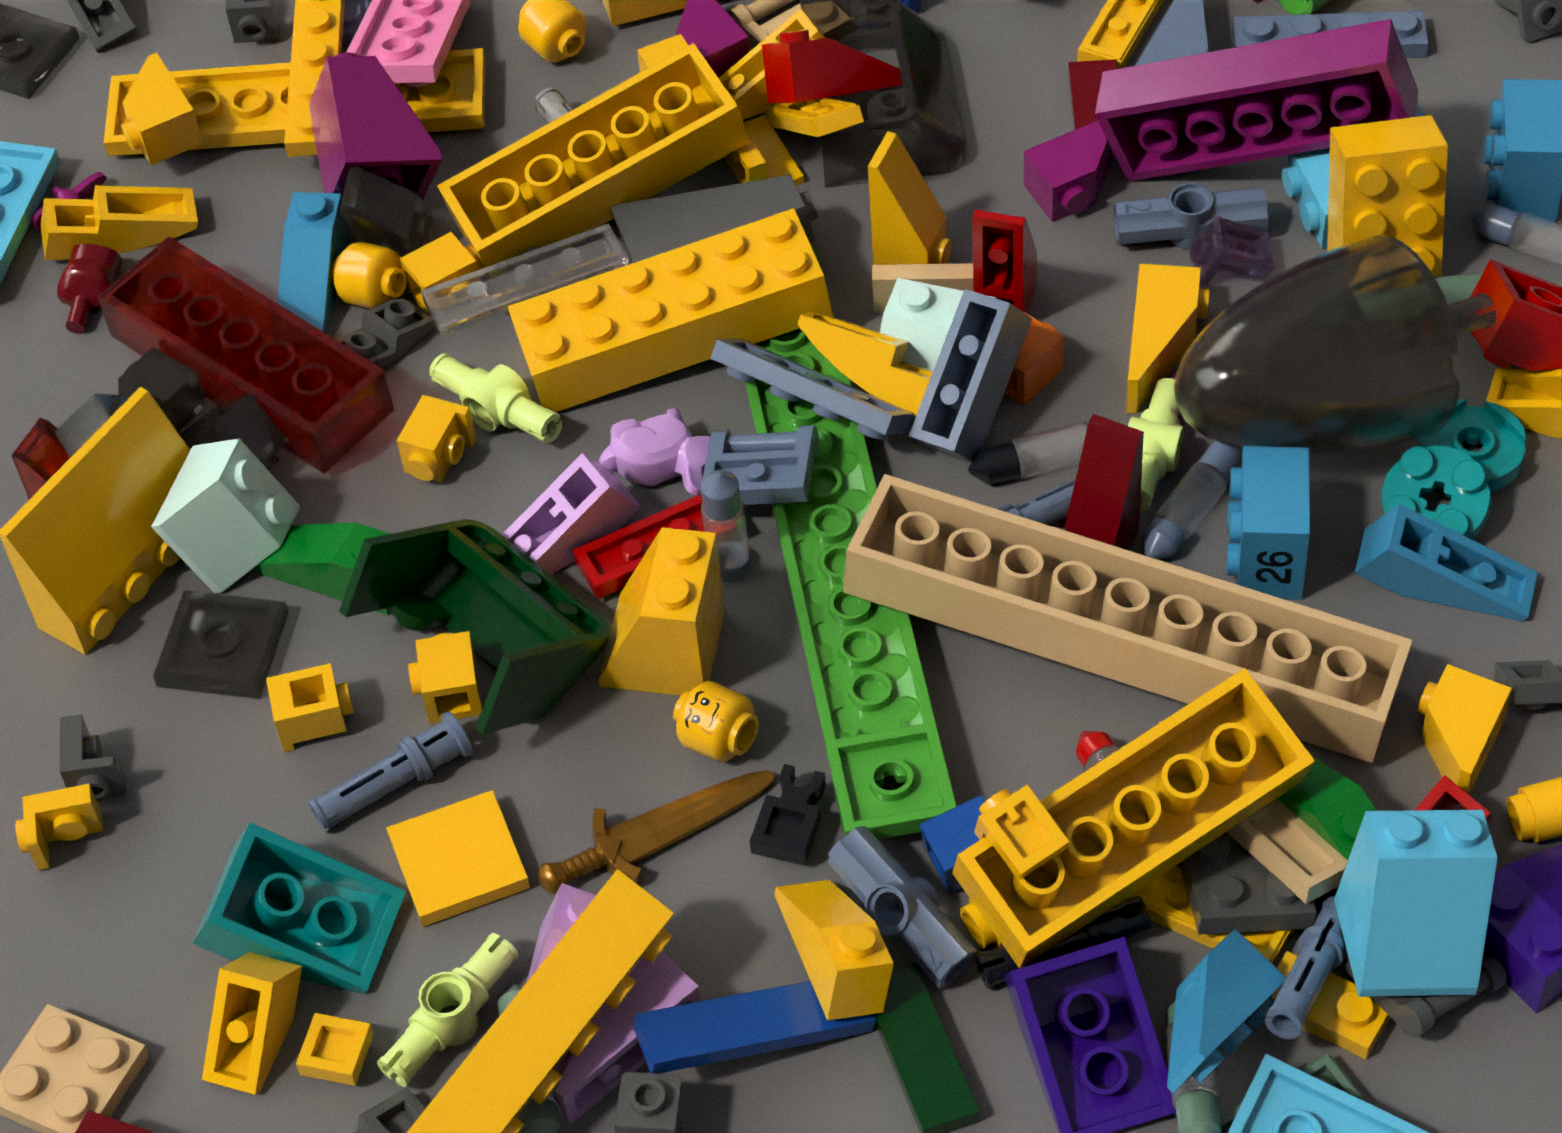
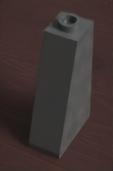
[610,175,818,263]

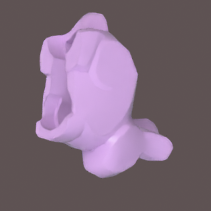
[599,408,710,495]

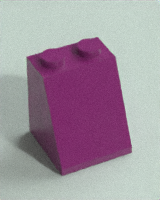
[309,52,442,207]

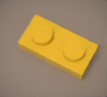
[1272,951,1391,1060]

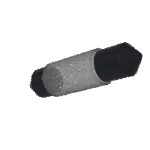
[968,421,1088,485]

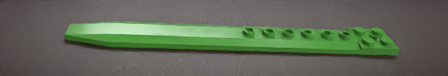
[744,243,957,840]

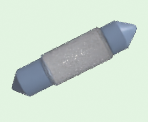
[1471,203,1562,267]
[1142,441,1242,560]
[701,470,749,583]

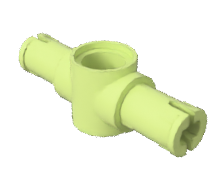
[429,353,562,444]
[1128,378,1185,512]
[377,933,519,1087]

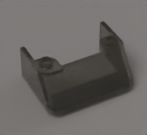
[800,0,966,188]

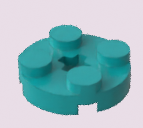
[1418,399,1526,492]
[1381,445,1492,540]

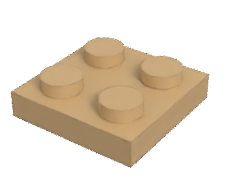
[0,1004,150,1133]

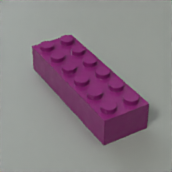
[1095,19,1419,182]

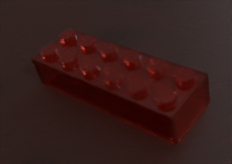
[97,236,394,474]

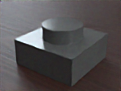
[1494,660,1562,710]

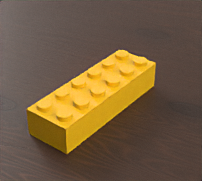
[437,43,750,285]
[507,208,834,412]
[952,668,1315,968]

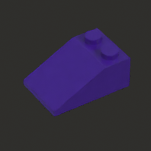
[1483,844,1562,1014]
[1004,936,1177,1133]

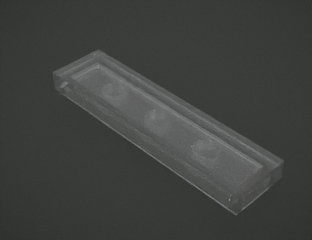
[421,223,628,336]

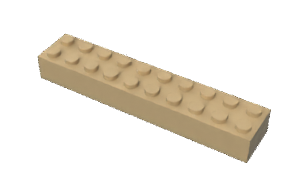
[843,474,1412,763]

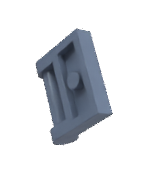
[700,425,819,505]

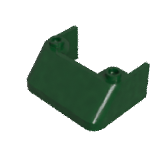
[339,519,612,735]

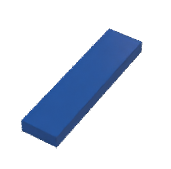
[633,981,876,1074]

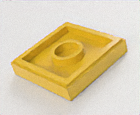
[386,790,530,927]

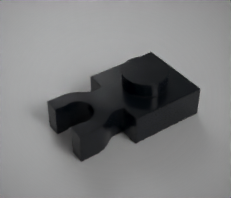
[750,764,826,865]

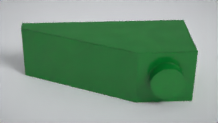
[250,522,391,615]

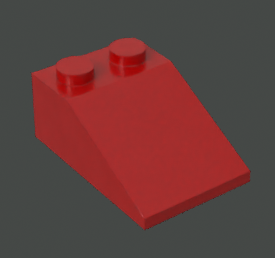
[1462,259,1562,371]

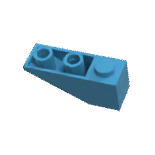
[1167,929,1286,1093]

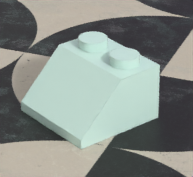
[880,278,996,371]
[151,438,300,593]

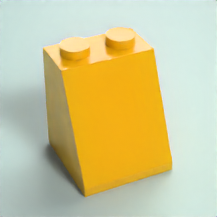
[598,527,726,696]

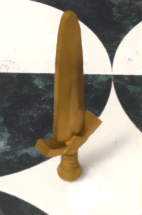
[538,770,775,894]

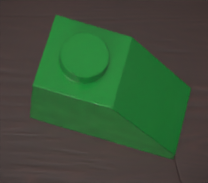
[1278,755,1377,860]

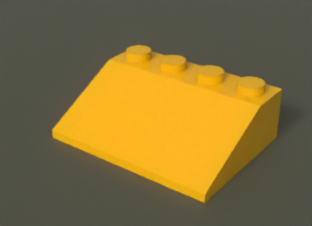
[0,387,190,655]

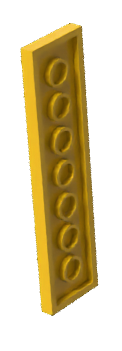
[103,48,486,156]

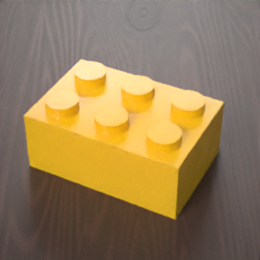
[1327,115,1448,289]

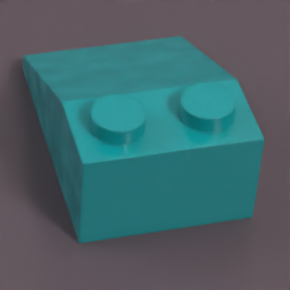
[192,822,406,994]

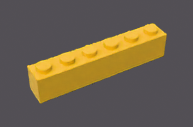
[407,869,674,1133]

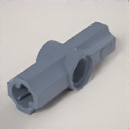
[1113,183,1269,249]
[827,826,977,988]

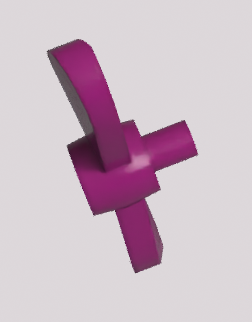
[30,172,107,231]

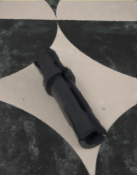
[975,896,1152,989]

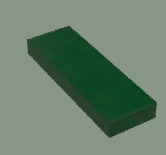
[874,964,980,1133]

